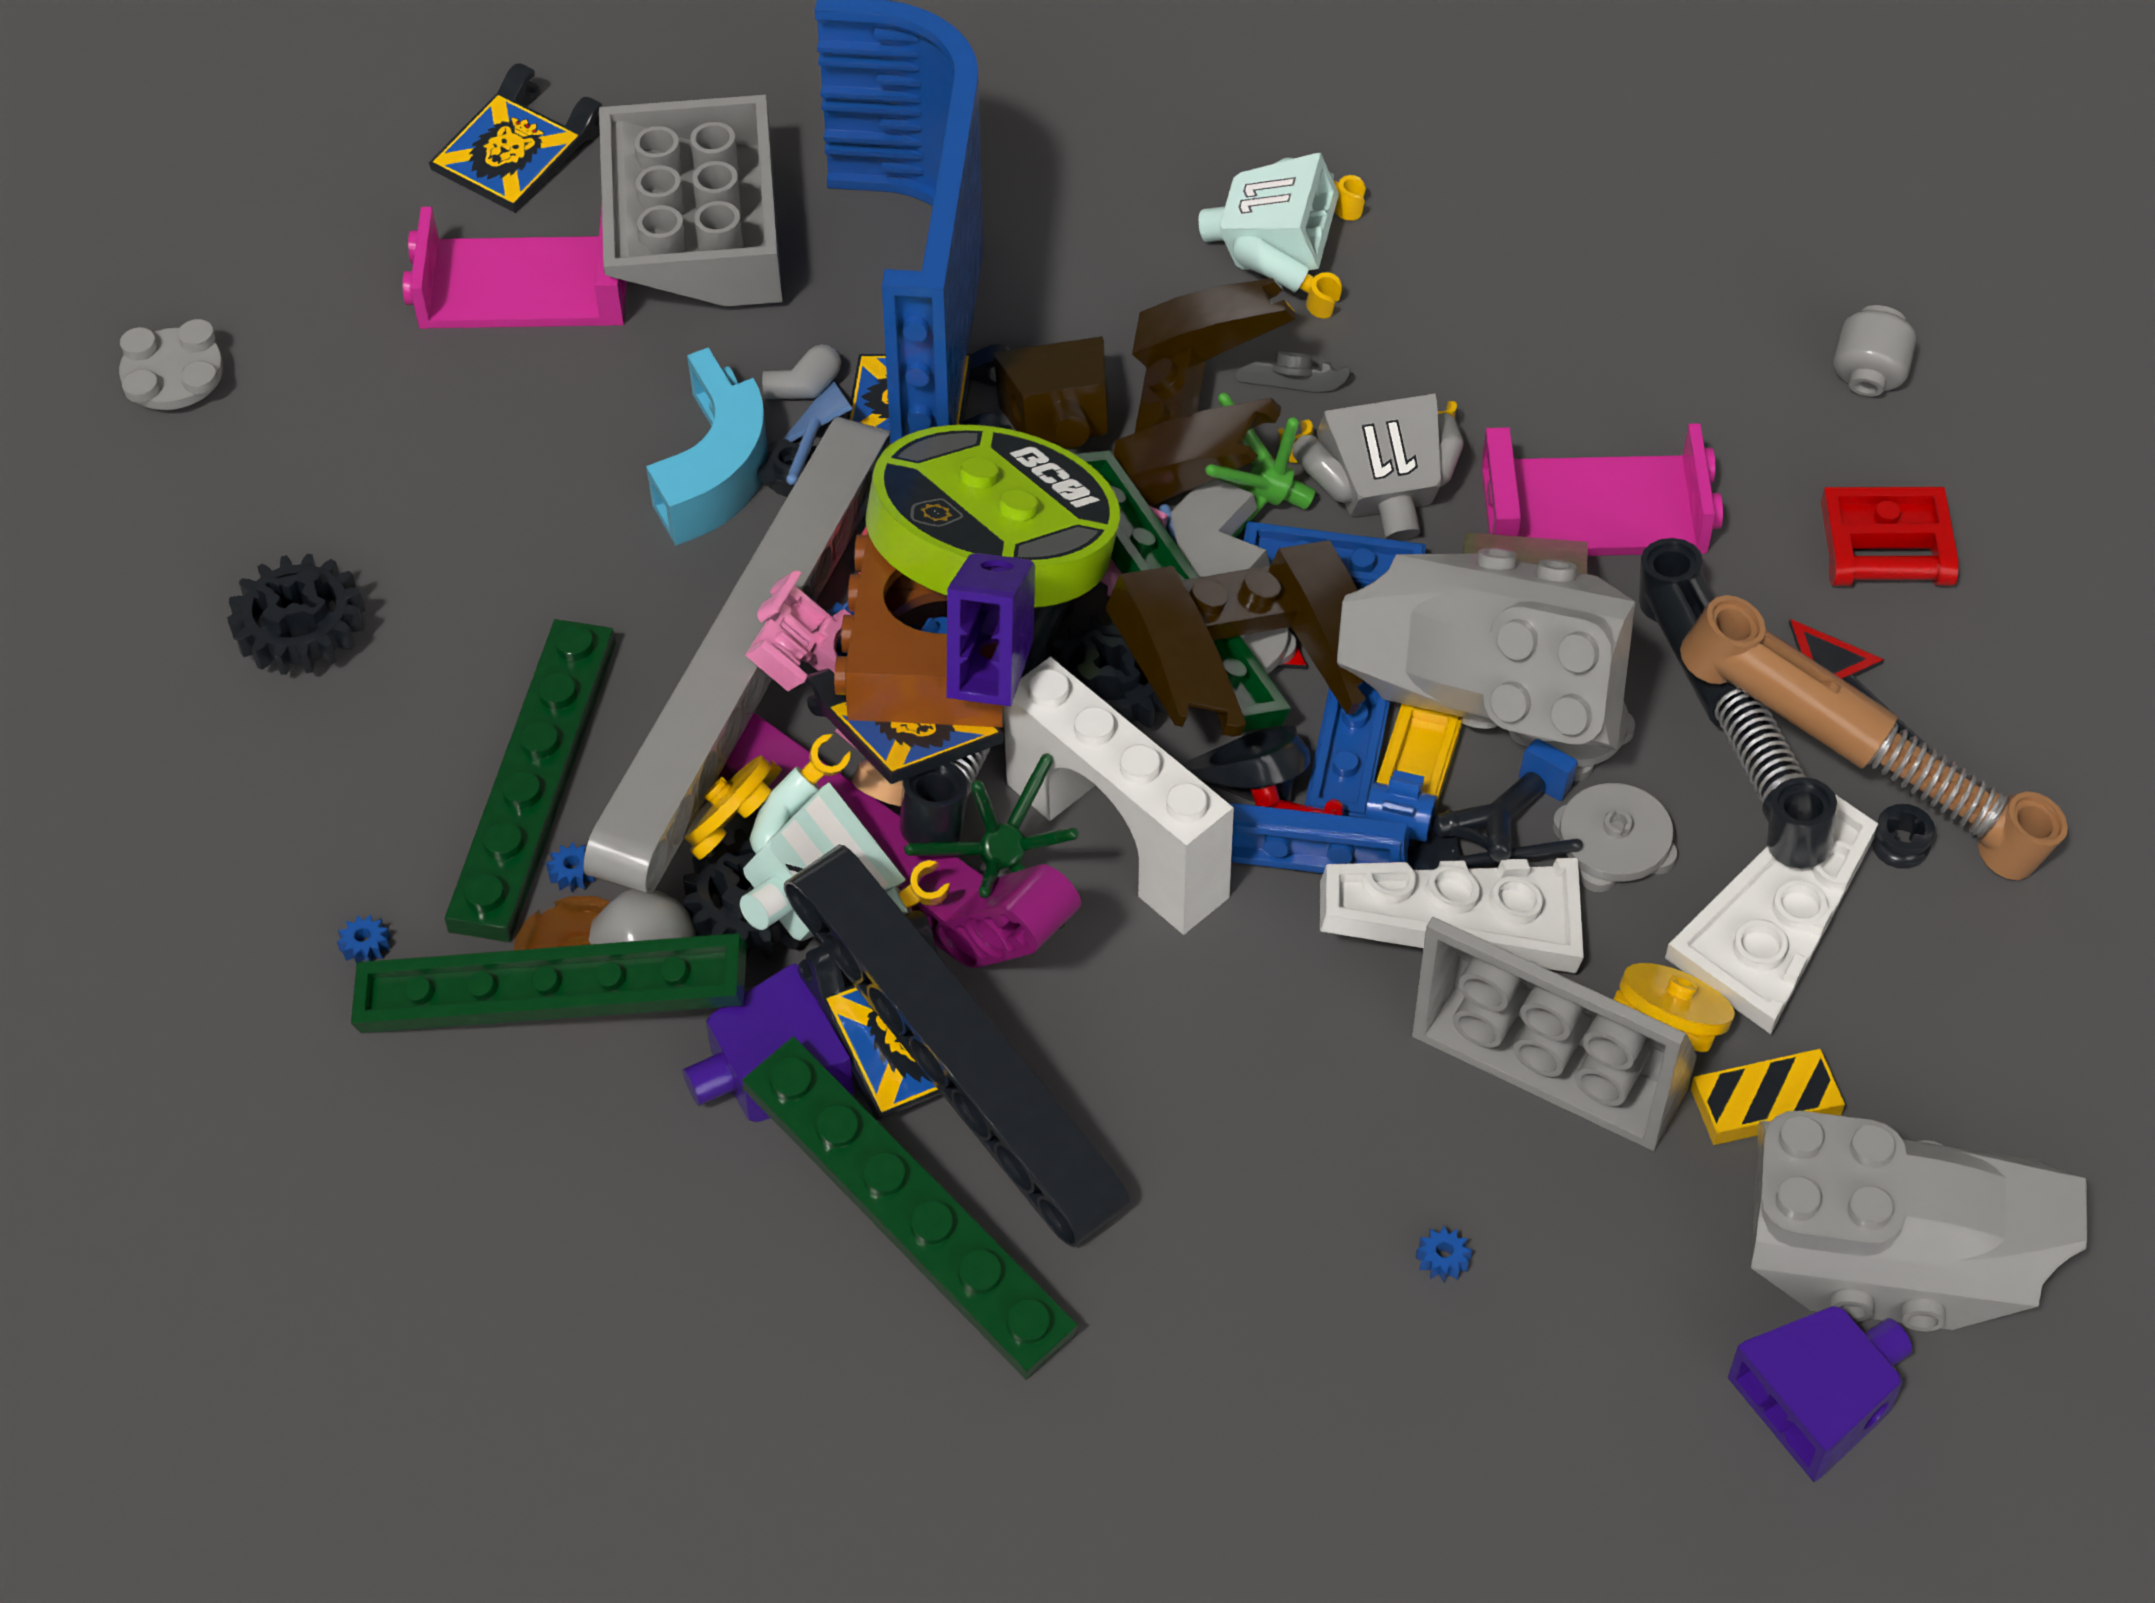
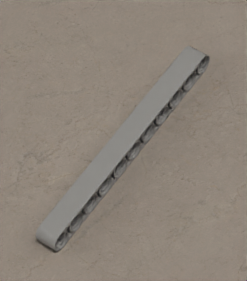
[583,417,891,894]

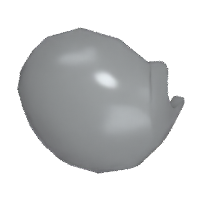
[589,889,697,944]

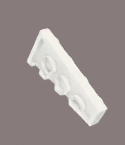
[1665,794,1878,1034]
[1320,858,1584,974]

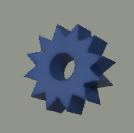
[546,842,595,893]
[337,914,391,965]
[1415,1225,1472,1283]

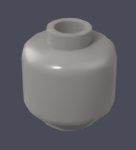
[1833,305,1916,397]

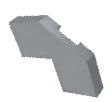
[1171,479,1270,577]

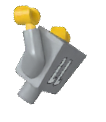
[1278,393,1463,541]

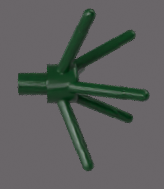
[904,753,1079,930]

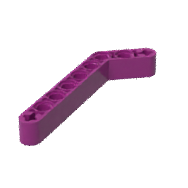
[715,713,1081,969]

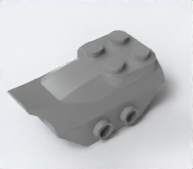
[1337,548,1635,750]
[1751,1111,2087,1332]

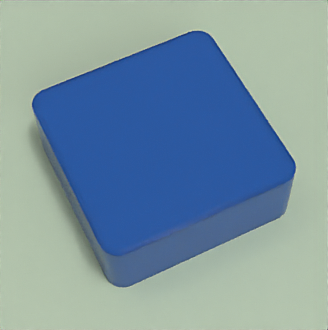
[1519,739,1578,801]

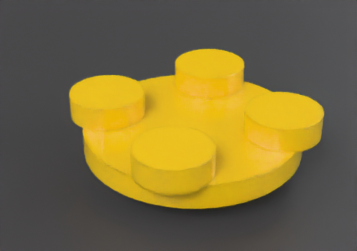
[684,755,782,860]
[1613,963,1735,1052]

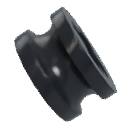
[1872,804,1935,869]

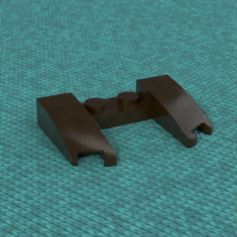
[1113,278,1296,506]
[1105,540,1366,737]

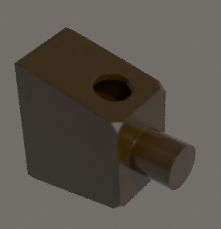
[993,336,1109,448]

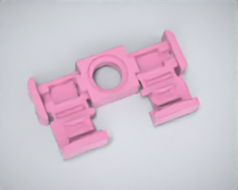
[745,570,856,749]

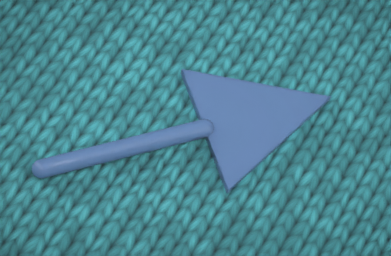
[783,380,853,485]

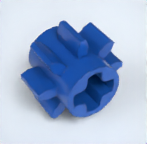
[1364,770,1437,847]

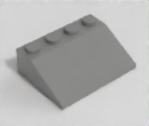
[599,94,782,306]
[1412,916,1697,1151]

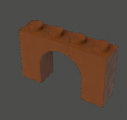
[834,531,1004,727]

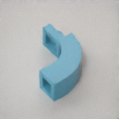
[646,347,768,546]

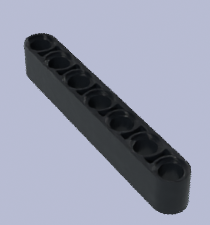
[784,844,1130,1247]

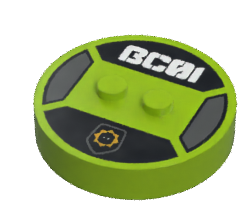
[866,425,1120,608]

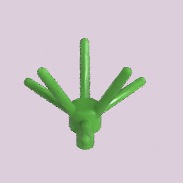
[1205,392,1315,538]

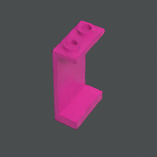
[403,206,627,329]
[1481,423,1723,556]

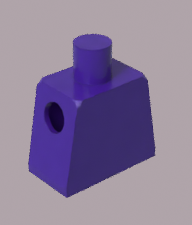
[946,553,1035,706]
[682,963,854,1122]
[1728,1306,1912,1482]

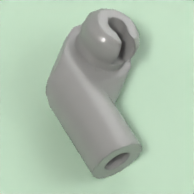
[762,344,842,400]

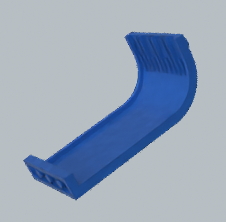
[814,0,983,444]

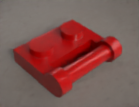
[1821,487,1958,586]

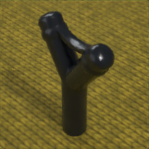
[1432,772,1545,863]

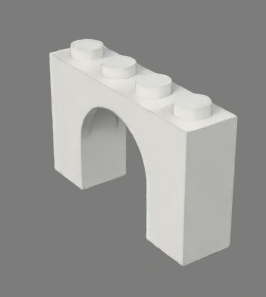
[1004,657,1234,935]

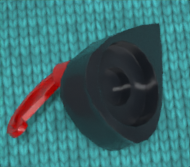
[1181,726,1343,816]

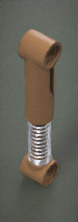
[1680,595,2068,880]

